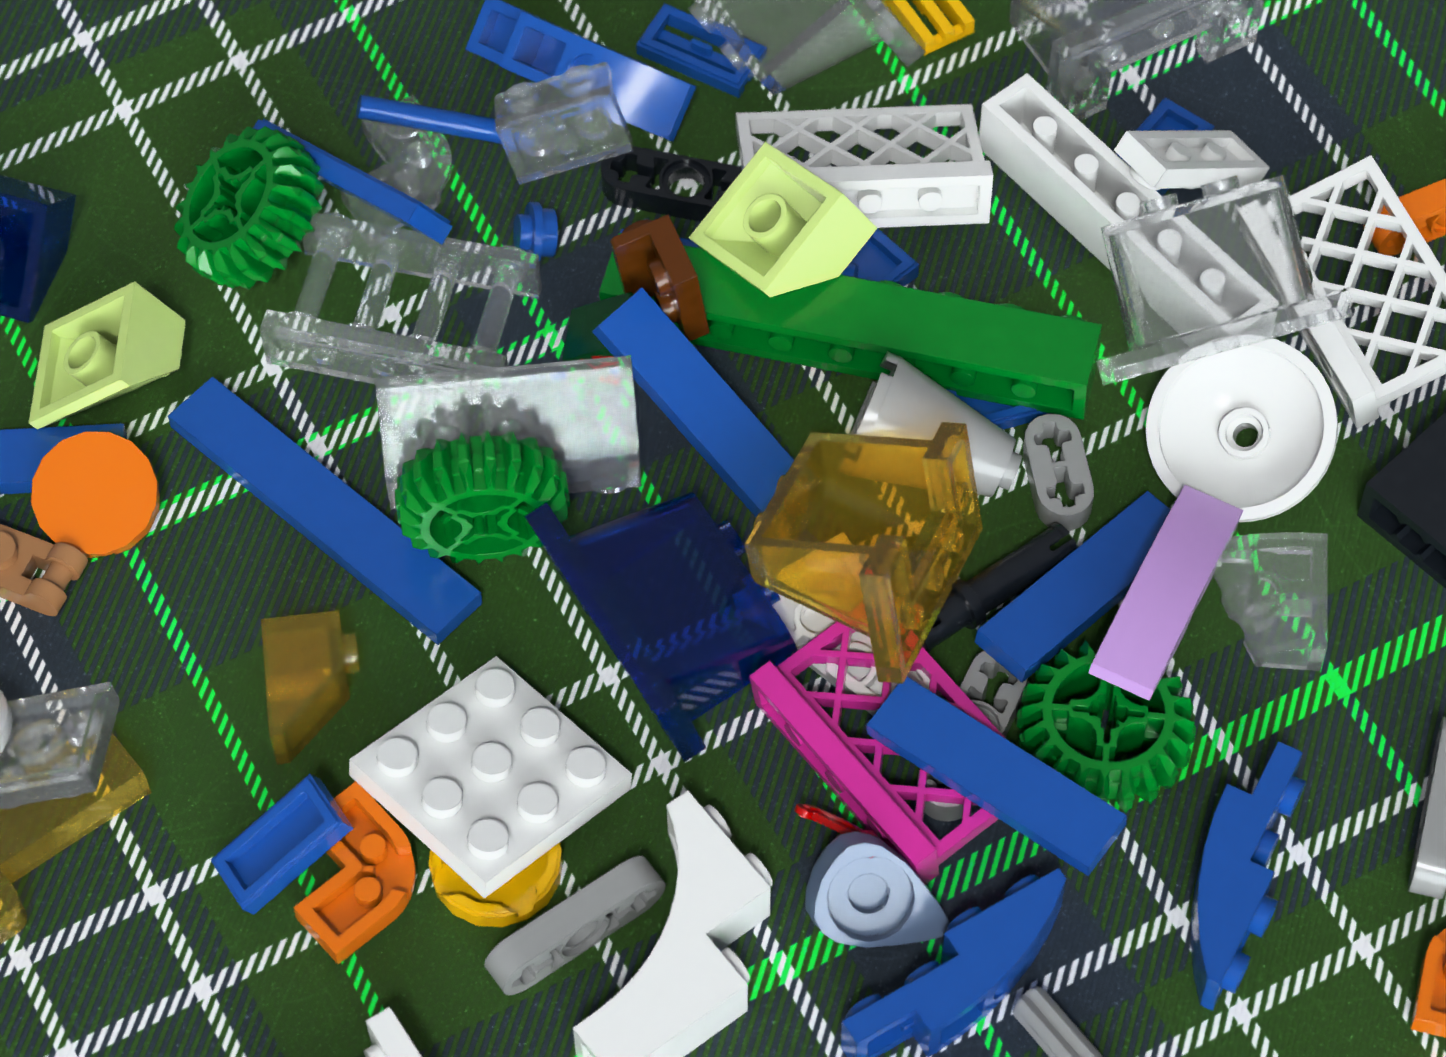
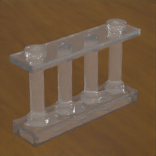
[260,212,542,409]

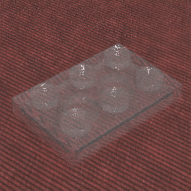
[0,682,120,809]

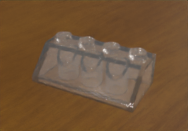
[375,355,641,510]

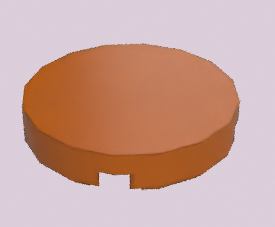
[31,432,160,558]

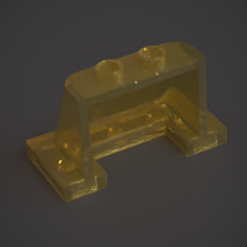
[745,422,983,684]

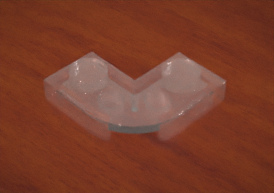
[340,94,453,242]

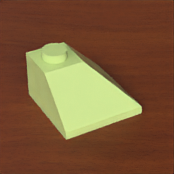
[689,142,877,297]
[29,281,186,430]

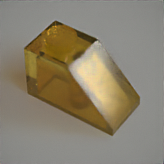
[261,610,360,765]

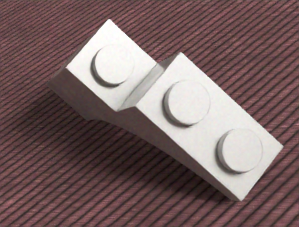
[573,790,773,1057]

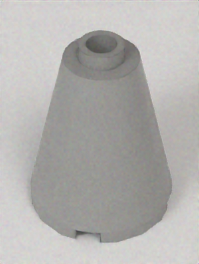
[839,351,1022,497]

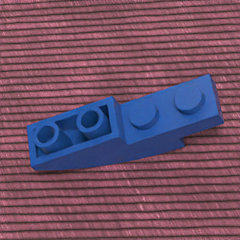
[465,0,696,142]
[1190,741,1306,1011]
[841,868,1066,1057]

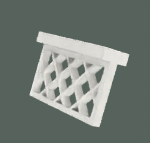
[736,104,993,228]
[1238,155,1446,429]

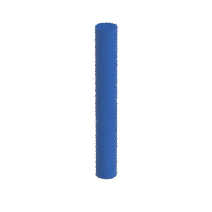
[356,95,536,149]

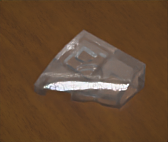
[1213,532,1328,671]

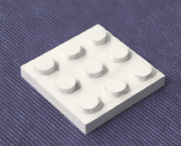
[349,656,632,898]

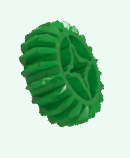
[173,126,324,290]
[394,429,570,565]
[1016,641,1196,813]

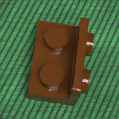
[610,214,710,341]

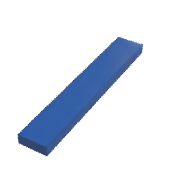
[168,377,482,645]

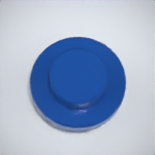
[513,202,558,263]

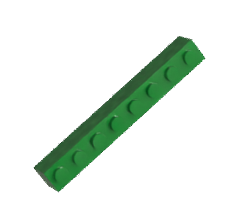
[599,233,1102,420]

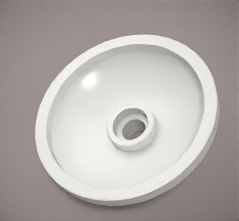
[1146,334,1338,522]

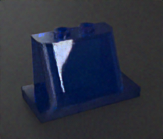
[525,492,798,762]

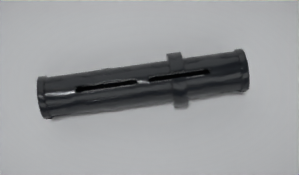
[901,523,1077,653]

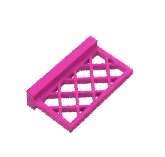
[749,594,1006,884]

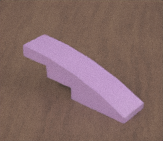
[1088,485,1244,701]

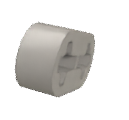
[1023,414,1094,531]

